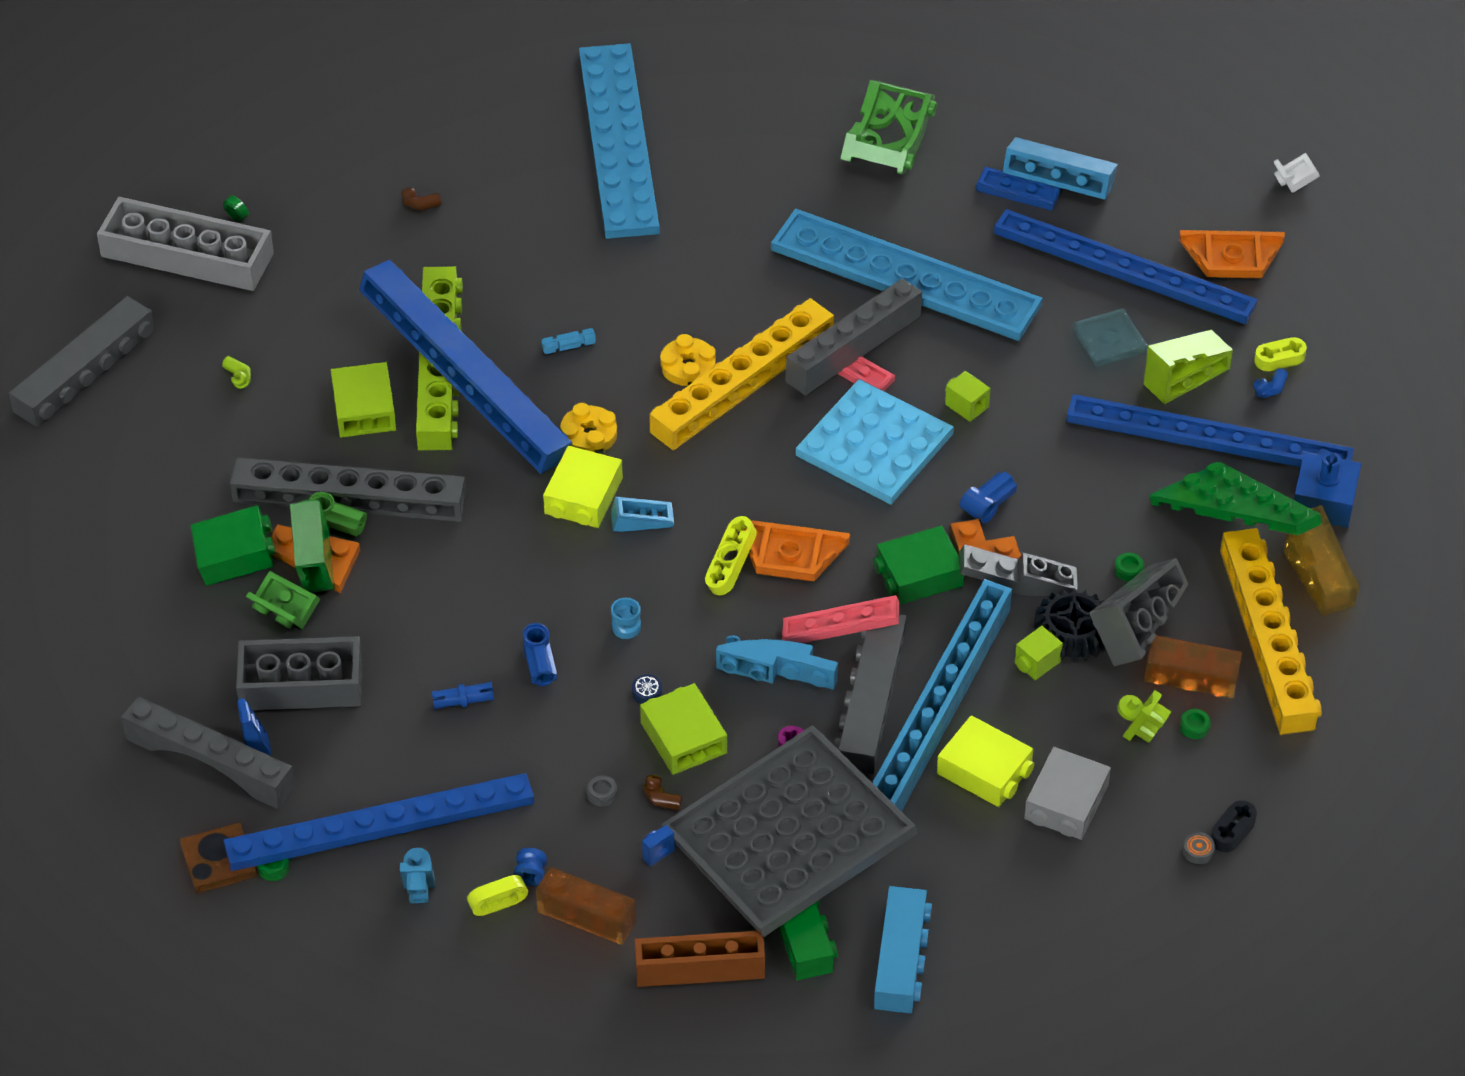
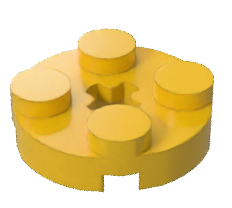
[660,334,716,386]
[560,403,617,452]

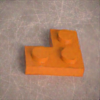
[950,519,1021,559]

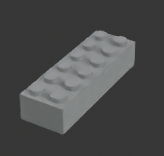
[97,196,274,291]

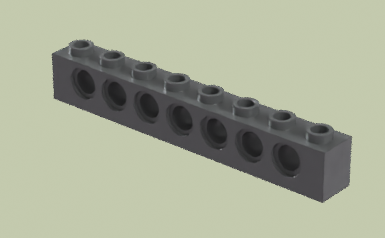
[230,458,466,522]

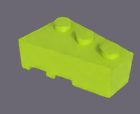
[1143,330,1233,404]

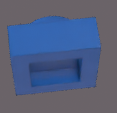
[642,825,675,867]

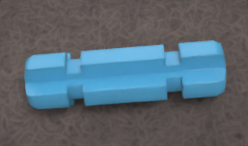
[541,328,596,354]

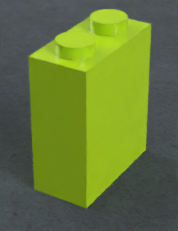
[331,362,396,438]
[640,683,727,775]

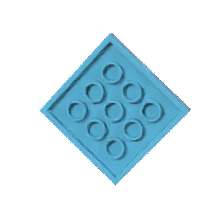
[795,379,954,505]

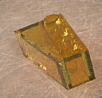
[1284,505,1359,616]

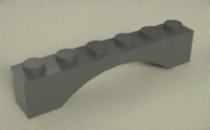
[121,696,296,810]

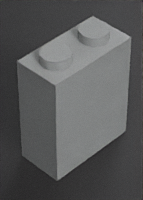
[1024,747,1111,840]

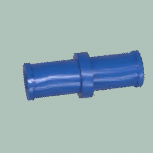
[432,681,495,710]

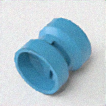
[611,597,641,639]

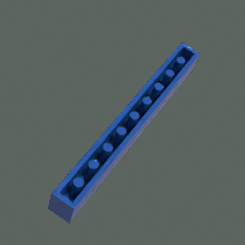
[359,259,572,474]

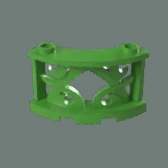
[840,80,937,174]

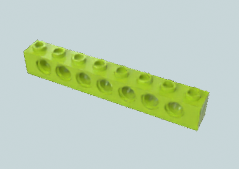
[416,266,463,451]

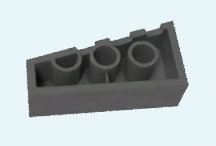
[1089,558,1189,666]

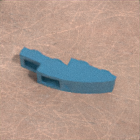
[716,639,838,690]

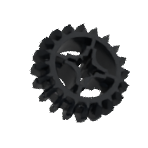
[1033,588,1106,662]

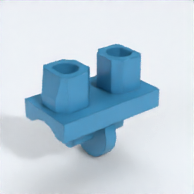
[400,848,435,903]

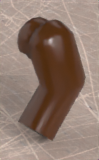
[401,187,442,211]
[643,774,682,811]

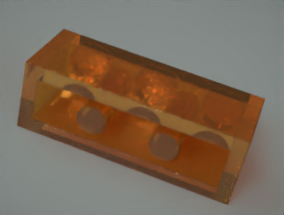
[1145,636,1243,698]
[536,867,636,945]

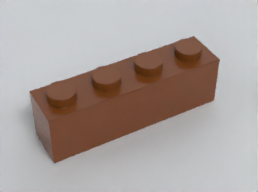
[634,931,765,987]

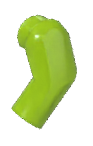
[222,356,251,389]

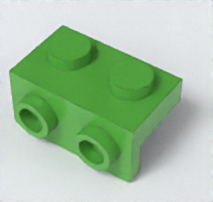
[246,571,320,630]

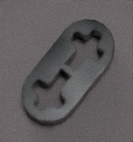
[1211,800,1257,852]

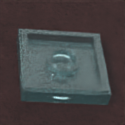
[1073,308,1148,367]

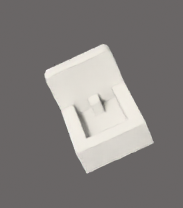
[1274,153,1320,193]

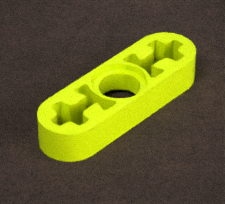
[705,516,757,595]

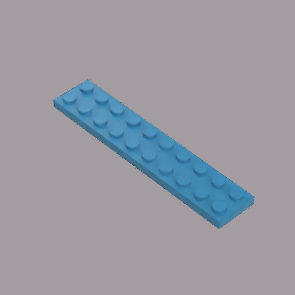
[579,43,660,239]
[771,208,1043,341]

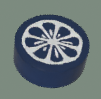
[632,674,662,704]

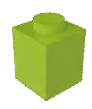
[945,371,991,422]
[1015,626,1063,680]

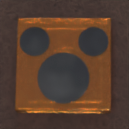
[180,822,257,894]

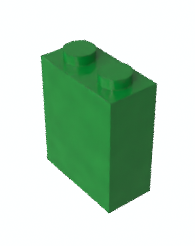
[290,500,334,593]
[191,505,276,586]
[873,525,964,605]

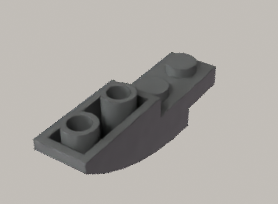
[959,544,1077,596]

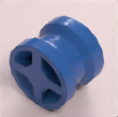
[513,848,547,886]

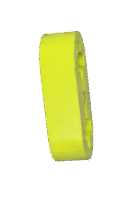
[1254,337,1307,371]
[467,875,528,916]

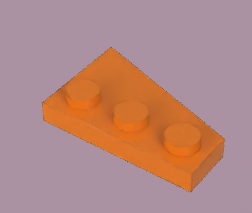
[271,524,360,594]

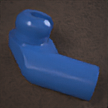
[1253,369,1288,398]

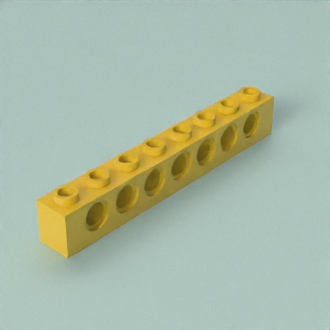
[649,298,834,451]
[1220,528,1322,735]

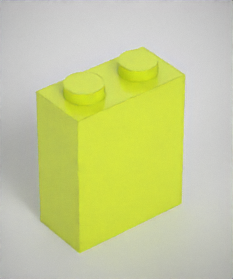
[543,446,623,528]
[937,715,1034,807]

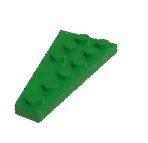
[1149,462,1322,536]

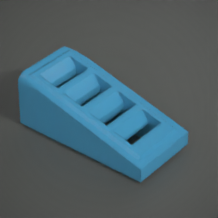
[611,497,674,532]

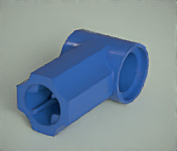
[959,471,1017,524]
[523,623,557,687]

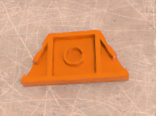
[1179,230,1285,278]
[743,520,850,581]

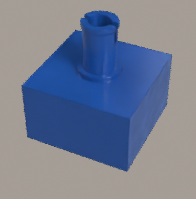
[1294,452,1362,528]

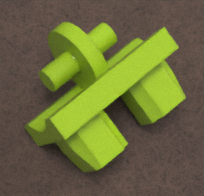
[1117,690,1171,743]

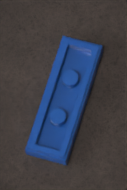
[976,167,1061,211]

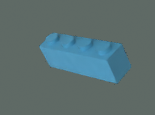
[1002,137,1118,200]
[874,886,932,1014]

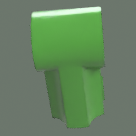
[309,492,367,537]

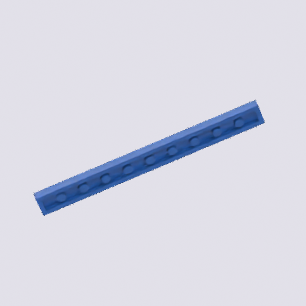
[994,209,1257,325]
[1066,394,1354,467]
[224,773,534,871]

